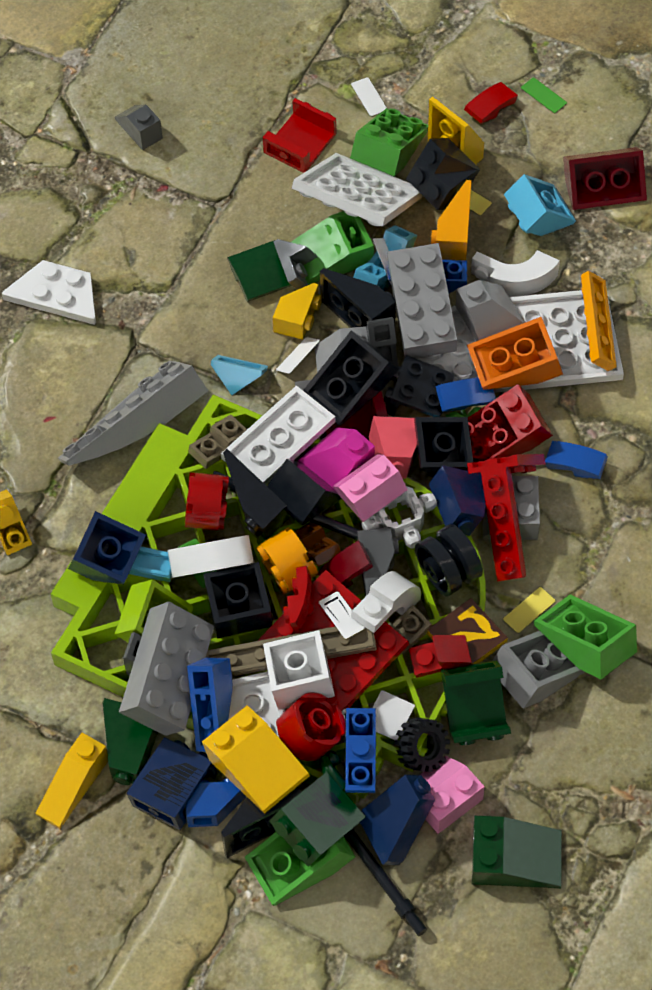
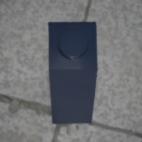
[429,465,486,536]
[360,774,435,865]

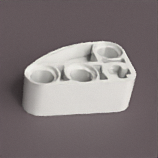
[167,535,254,578]

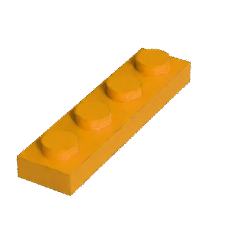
[581,270,617,371]

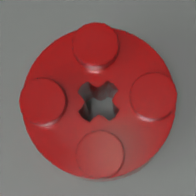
[185,472,229,530]
[276,692,346,761]

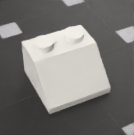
[263,630,335,710]

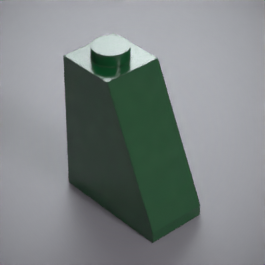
[103,698,158,786]

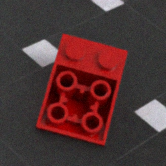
[468,384,553,462]

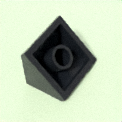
[267,459,342,526]

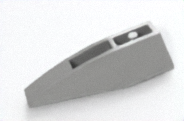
[58,361,208,466]

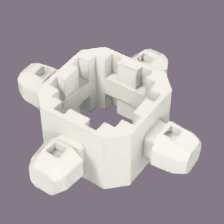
[362,486,437,549]

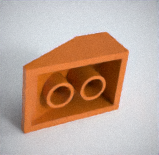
[467,317,563,390]

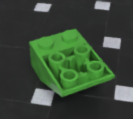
[350,108,428,176]
[291,211,374,285]

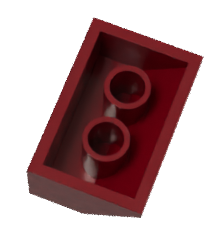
[563,147,647,210]

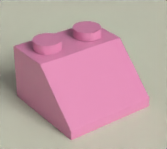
[333,454,408,522]
[420,756,485,834]

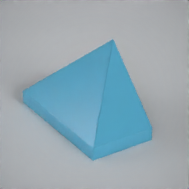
[211,355,268,395]

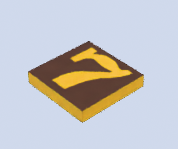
[427,598,508,665]

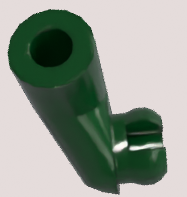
[319,751,346,790]

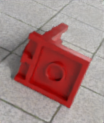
[467,454,546,581]

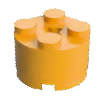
[256,527,318,595]

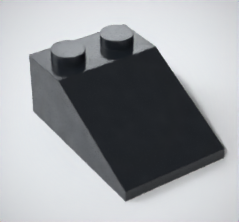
[320,268,396,337]
[303,330,399,426]
[223,449,290,540]
[221,786,301,858]

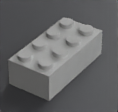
[387,243,457,358]
[119,602,214,736]

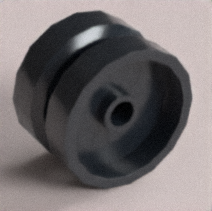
[415,523,483,597]

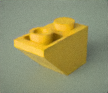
[273,283,322,340]
[0,489,32,556]

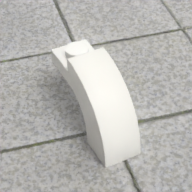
[471,250,560,297]
[351,571,421,633]

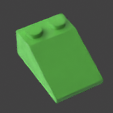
[534,595,637,679]
[245,832,356,906]

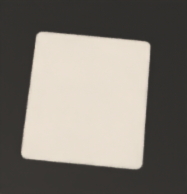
[372,691,415,740]

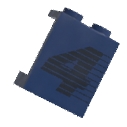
[126,737,218,830]

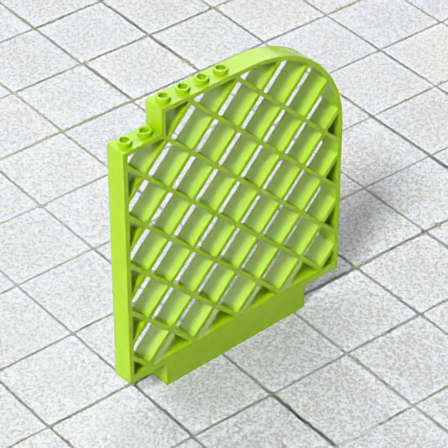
[50,395,486,805]

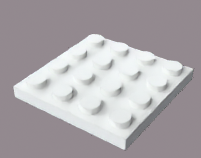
[292,153,423,226]

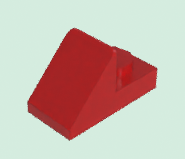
[409,635,472,678]

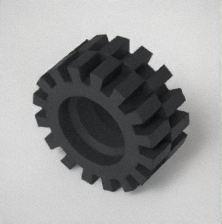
[394,717,450,772]

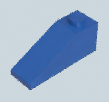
[187,658,233,752]

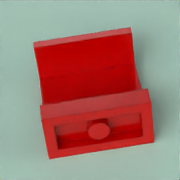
[262,98,337,173]

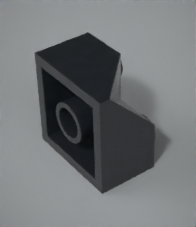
[406,138,480,210]
[203,562,272,639]

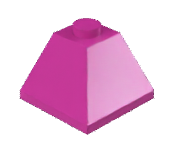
[298,427,375,488]

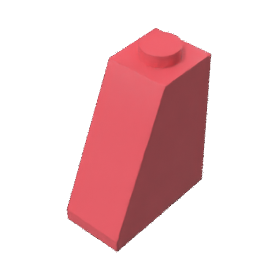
[368,416,418,479]

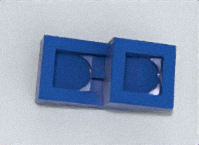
[436,377,496,412]
[545,441,608,479]

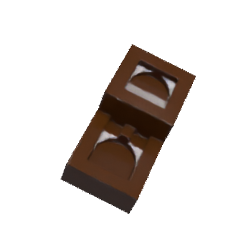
[294,522,341,567]

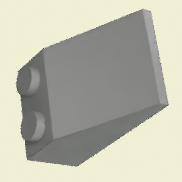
[492,631,585,709]

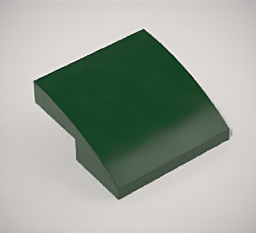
[227,240,292,302]

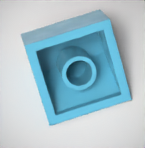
[504,174,576,236]

